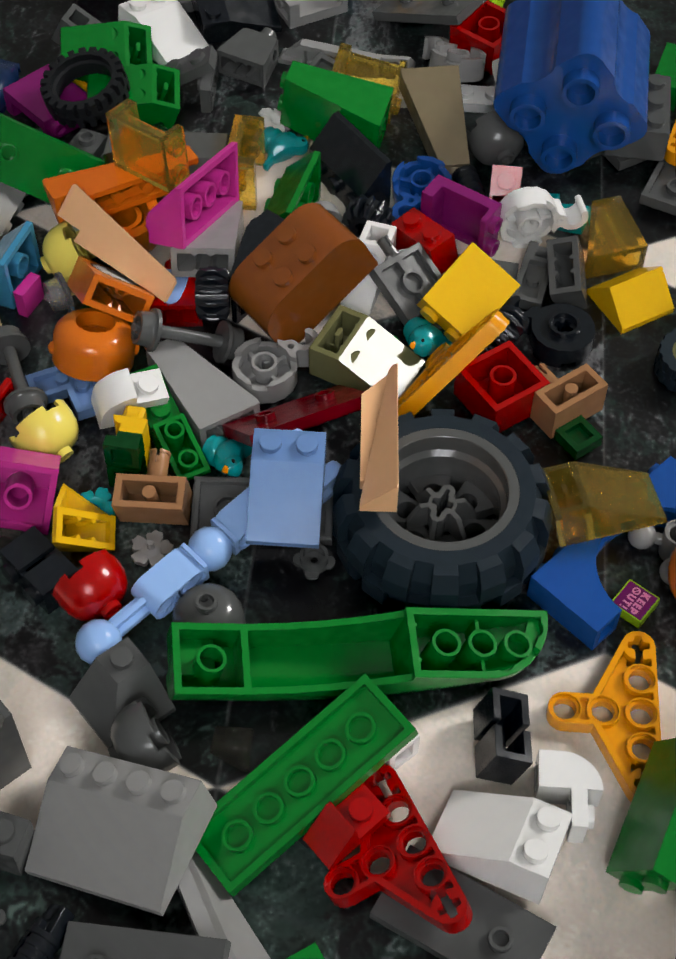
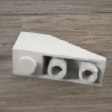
[340,220,397,317]

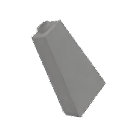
[170,201,244,277]
[146,339,260,449]

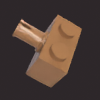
[530,363,608,439]
[111,448,193,525]

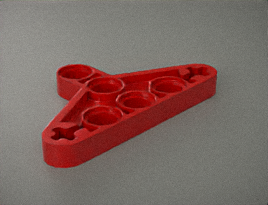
[323,764,473,934]

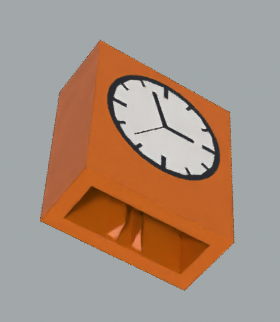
[67,256,155,323]

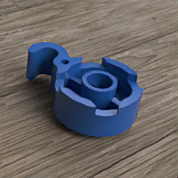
[392,156,452,220]

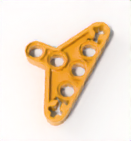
[398,309,510,416]
[546,631,661,803]

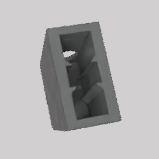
[217,27,279,88]

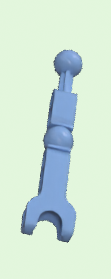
[75,428,342,665]

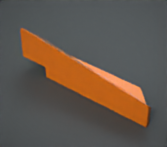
[42,145,199,223]

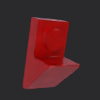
[303,783,391,871]

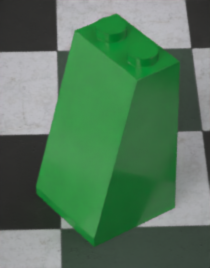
[277,61,394,149]
[606,738,676,895]

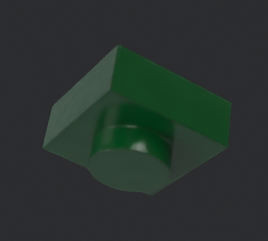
[554,415,603,460]

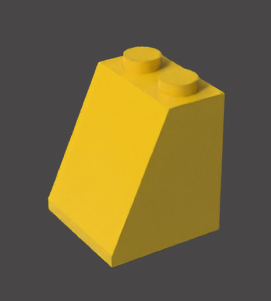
[417,242,520,343]

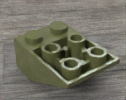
[309,305,425,398]

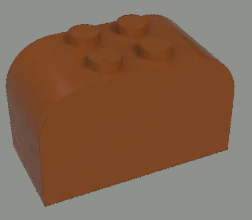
[229,203,378,343]

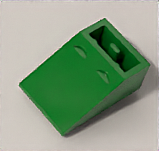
[60,21,152,82]
[87,63,180,131]

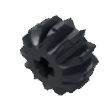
[342,194,396,238]
[195,266,230,322]
[483,303,529,352]

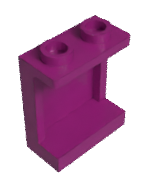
[3,64,87,139]
[420,174,503,257]

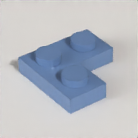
[25,366,97,421]

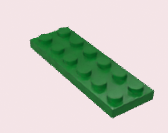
[196,673,418,897]

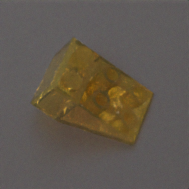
[543,461,667,547]

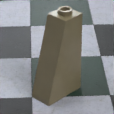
[398,65,470,175]

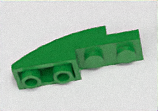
[130,364,211,481]

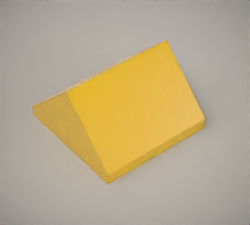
[587,266,674,334]

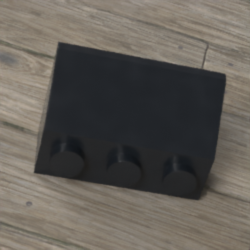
[309,111,392,208]

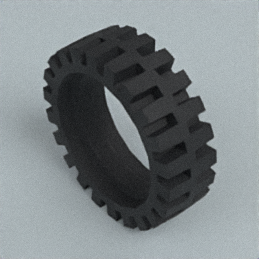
[40,47,130,129]

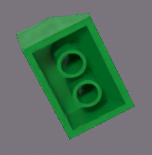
[264,151,321,219]

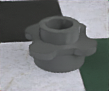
[293,543,335,580]

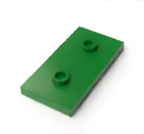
[0,113,104,203]

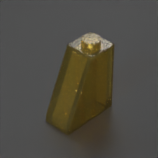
[585,195,648,279]

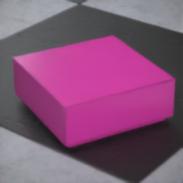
[13,272,45,318]

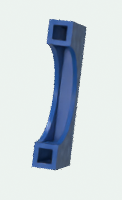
[527,456,676,650]

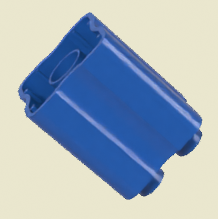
[493,0,651,174]

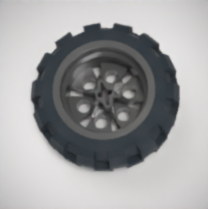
[332,409,554,610]

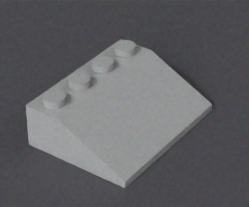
[24,746,218,916]

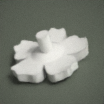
[258,108,290,133]

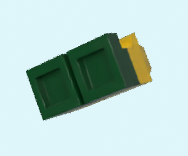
[103,405,151,487]

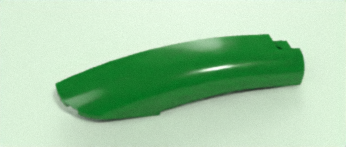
[166,607,548,701]

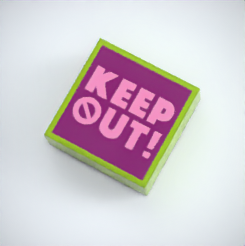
[612,579,660,629]

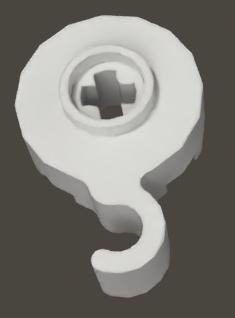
[499,187,589,248]

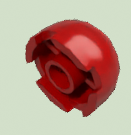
[52,549,128,621]

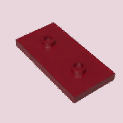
[222,385,365,447]

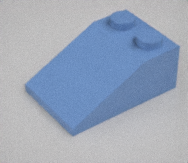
[246,428,326,549]

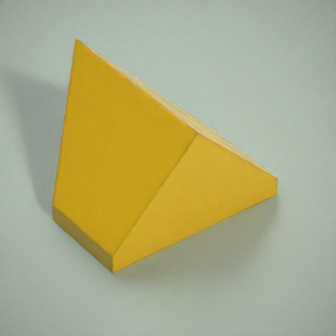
[52,483,116,552]

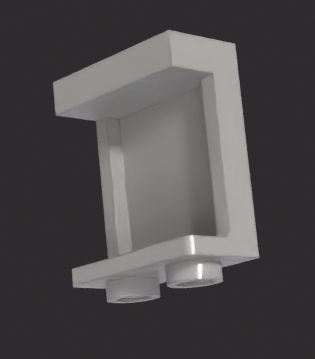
[274,0,348,29]

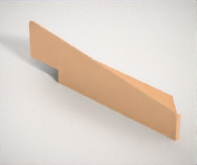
[57,184,177,302]
[359,364,399,512]

